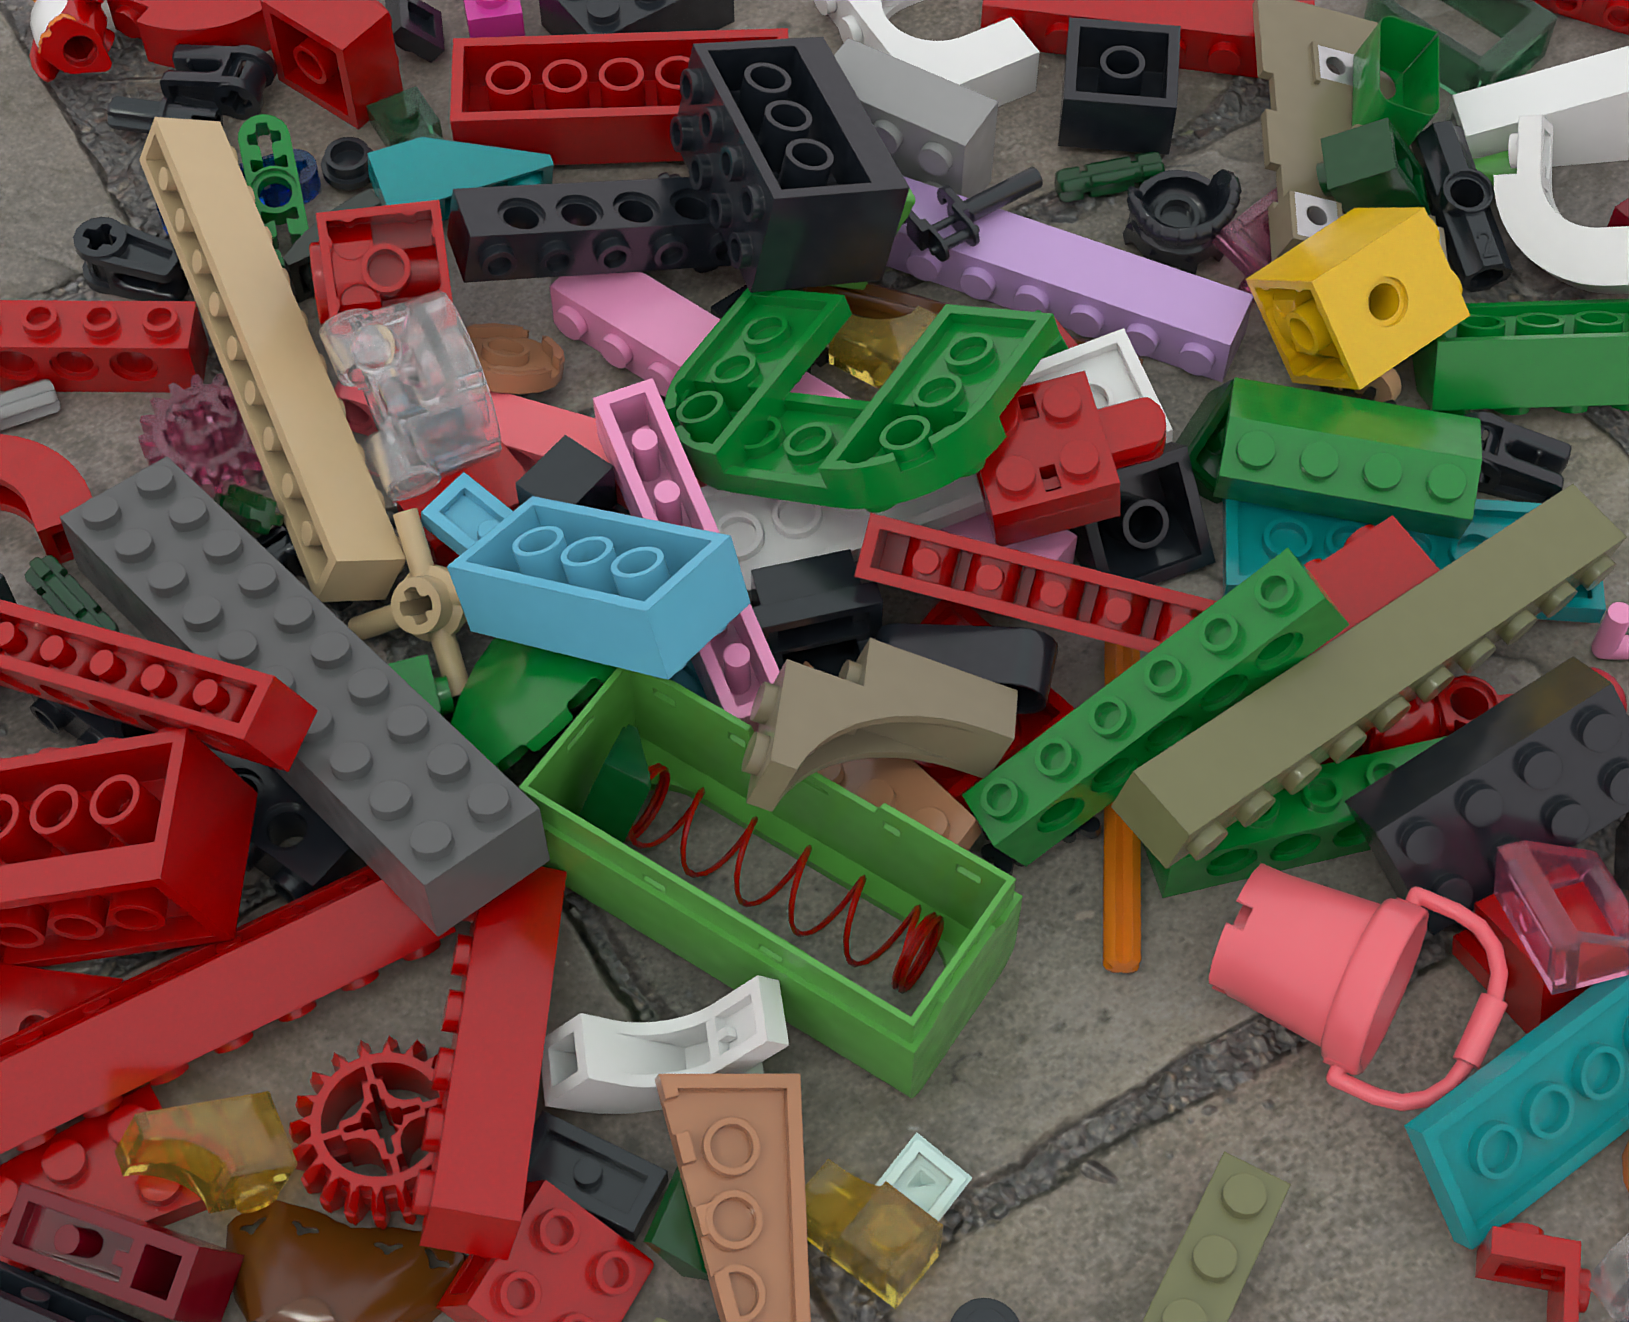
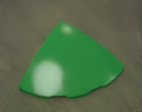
[451,637,617,772]

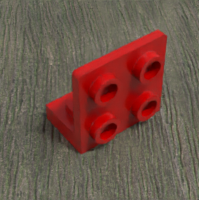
[436,1180,654,1322]

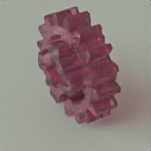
[138,373,262,493]

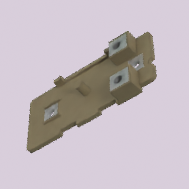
[1252,0,1448,262]

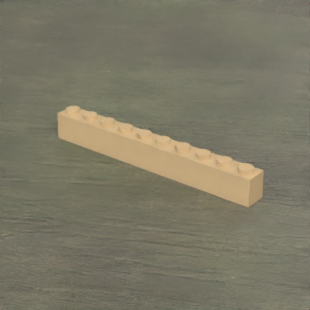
[139,117,406,602]

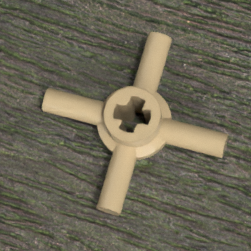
[348,508,469,697]

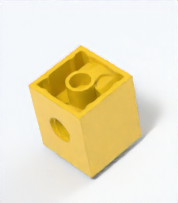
[1246,207,1470,390]

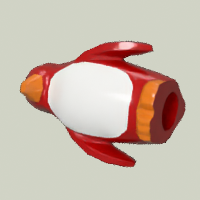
[29,0,115,82]

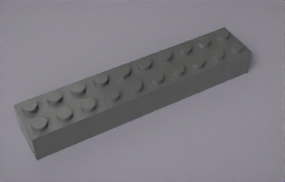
[59,456,550,937]

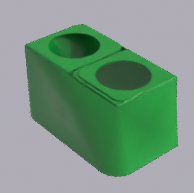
[1352,16,1439,147]

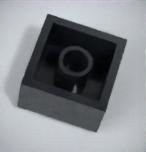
[1058,17,1181,155]

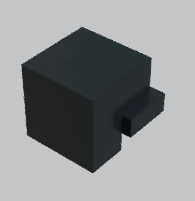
[751,549,883,677]

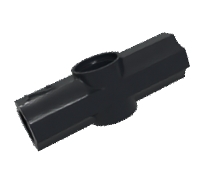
[1411,120,1513,293]

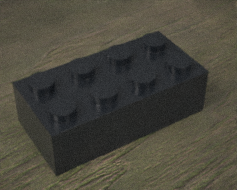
[1344,656,1629,936]

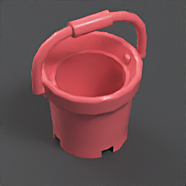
[1209,863,1509,1111]

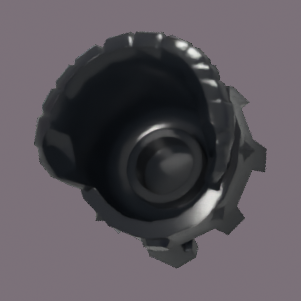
[1123,169,1242,275]

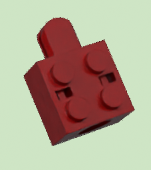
[975,370,1166,546]

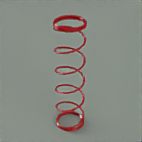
[625,763,944,994]

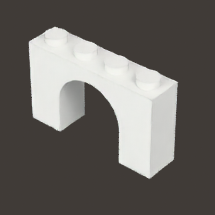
[814,0,1040,107]

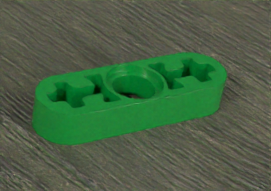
[238,114,309,269]

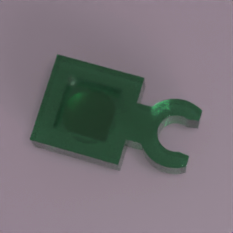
[366,86,445,147]

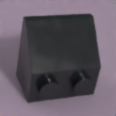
[1067,442,1216,585]

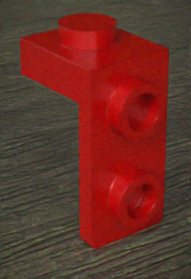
[1475,1222,1591,1322]

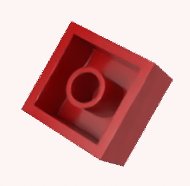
[260,0,403,130]

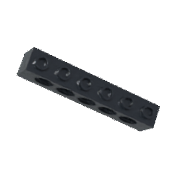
[447,177,732,283]
[30,695,368,903]

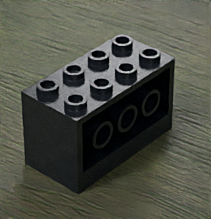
[670,37,910,293]

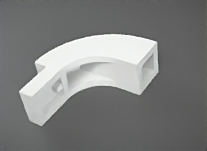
[1493,114,1629,294]
[541,975,789,1114]

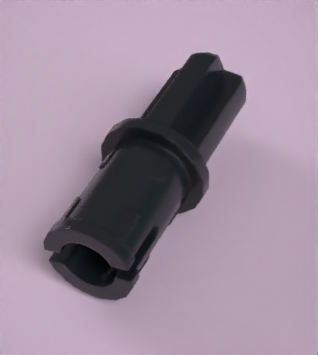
[107,96,223,134]

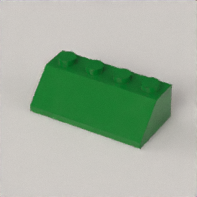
[1412,298,1629,416]
[1213,377,1482,540]

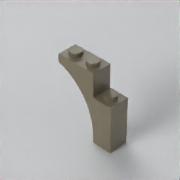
[742,638,1018,812]

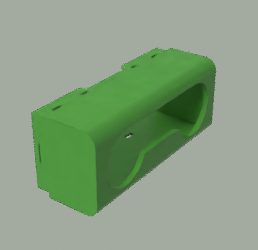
[518,667,1023,1098]

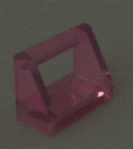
[1494,840,1629,995]

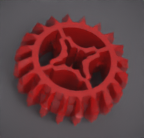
[289,1035,444,1230]

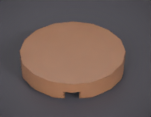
[445,323,565,394]

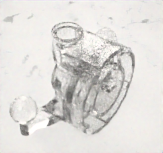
[319,290,502,507]

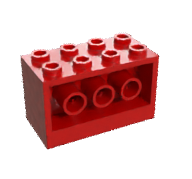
[0,727,258,968]

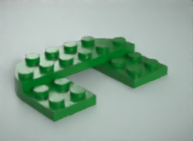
[664,288,1060,513]

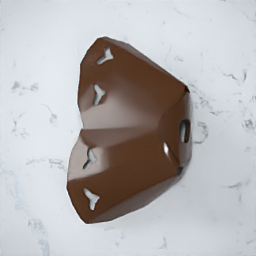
[226,1199,466,1322]

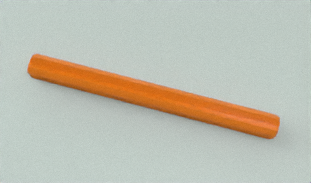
[1103,641,1141,974]

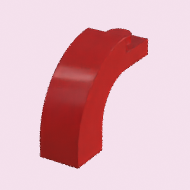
[107,0,271,68]
[0,434,92,564]

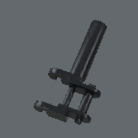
[902,167,1043,262]

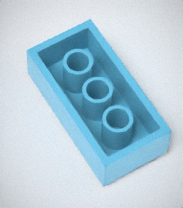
[447,496,751,680]

